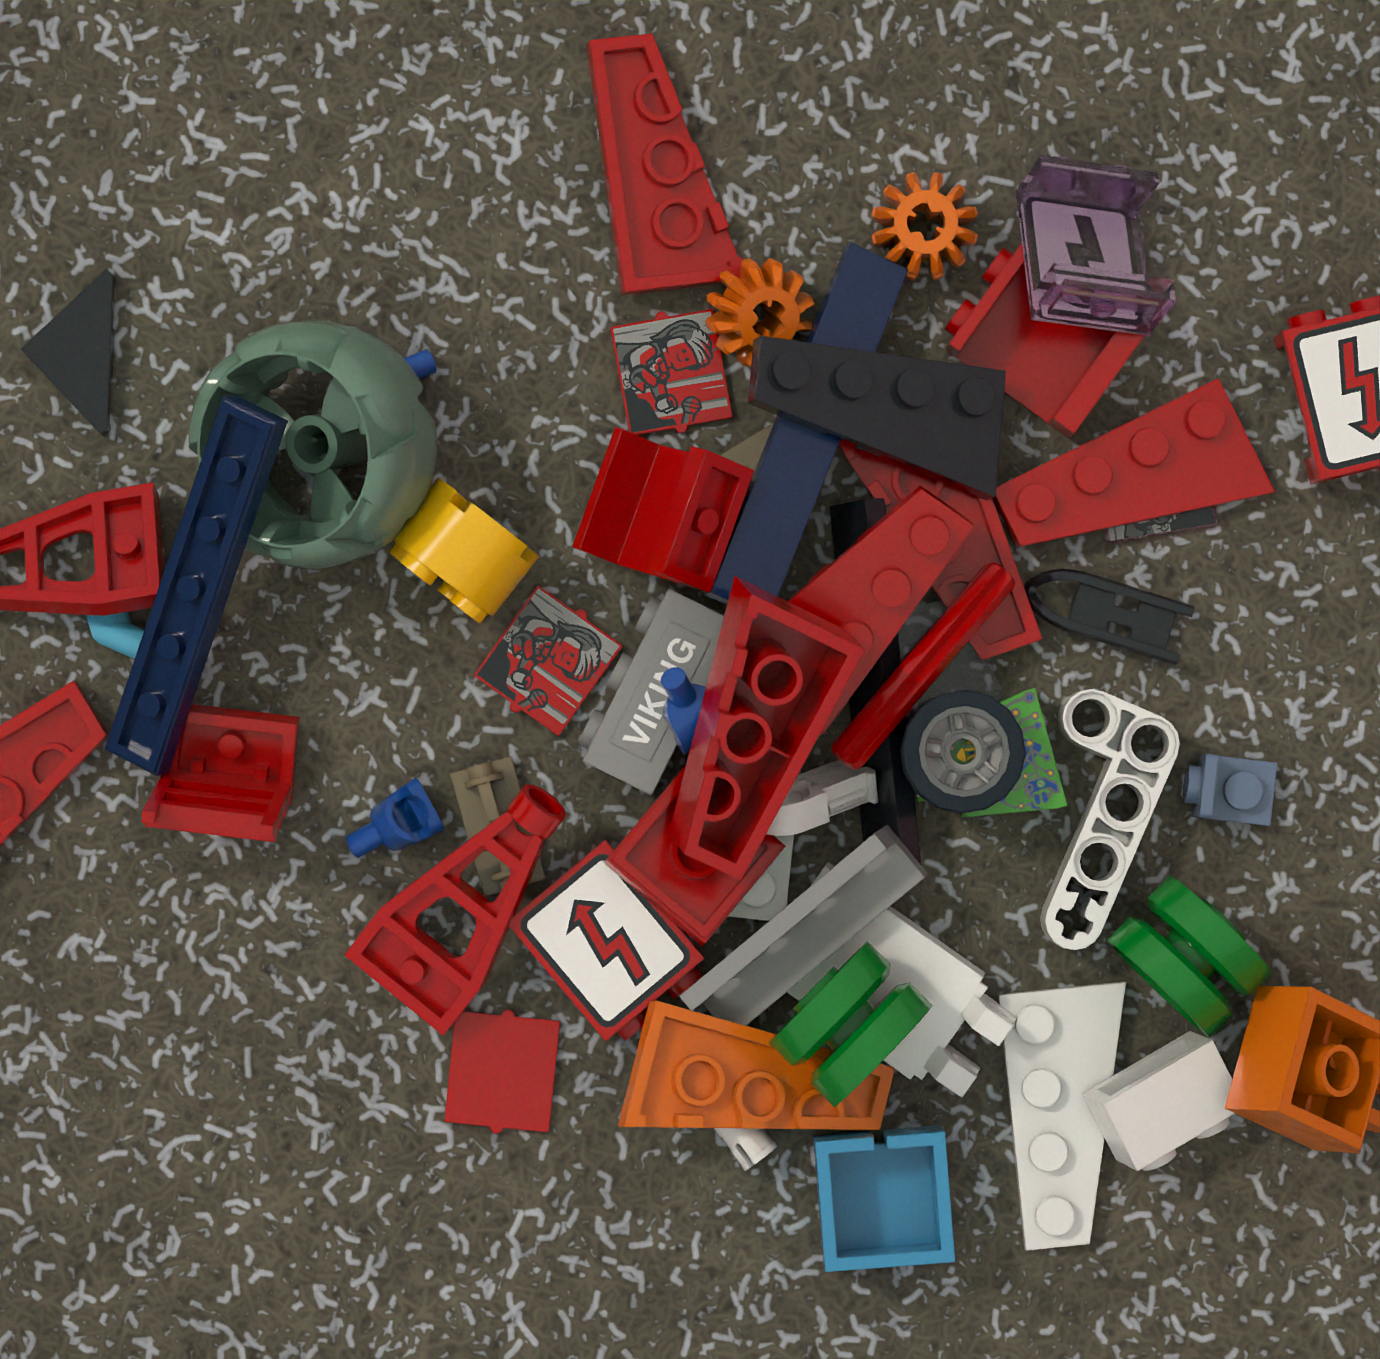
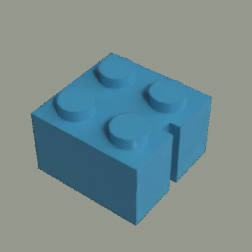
[813,1125,955,1272]

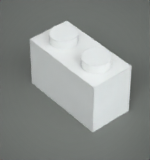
[1083,1031,1235,1171]

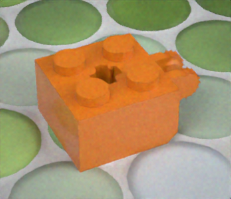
[1225,986,1380,1154]

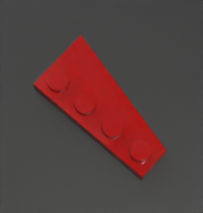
[586,33,742,296]
[992,378,1275,548]
[838,439,1042,661]
[788,485,974,735]
[0,681,109,847]

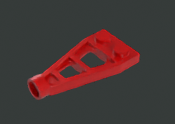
[0,482,164,616]
[344,784,566,1036]

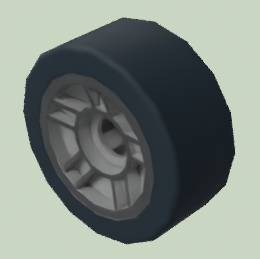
[900,690,1026,813]

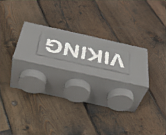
[578,588,724,795]

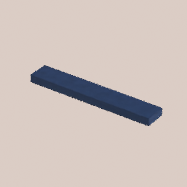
[705,243,908,605]
[105,395,288,776]

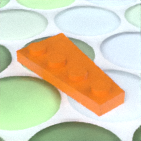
[617,1001,895,1130]

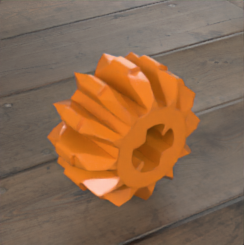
[871,172,978,281]
[705,258,815,367]

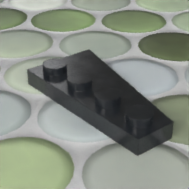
[748,336,1006,500]

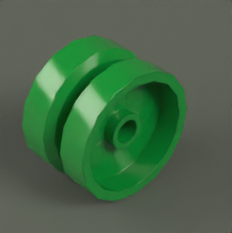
[1106,875,1272,1038]
[769,941,933,1107]

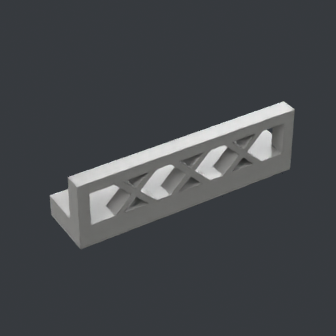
[679,825,928,1026]

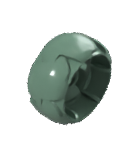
[188,319,438,569]

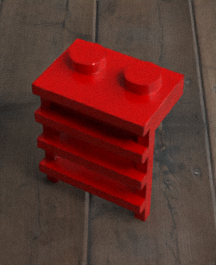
[141,704,300,842]

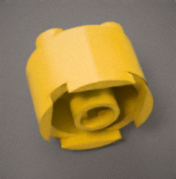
[388,477,540,624]

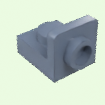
[1183,754,1277,826]

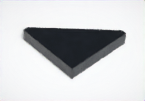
[21,269,116,436]

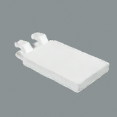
[787,862,1017,1097]

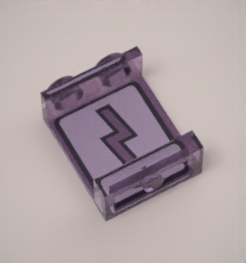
[1016,155,1176,336]

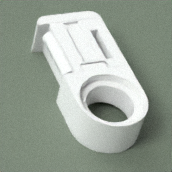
[766,760,878,836]

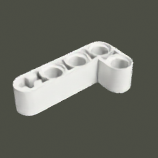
[1040,689,1180,950]

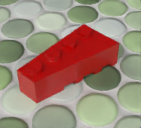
[669,576,865,880]

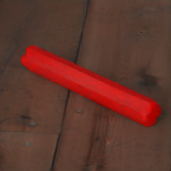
[831,562,1015,770]

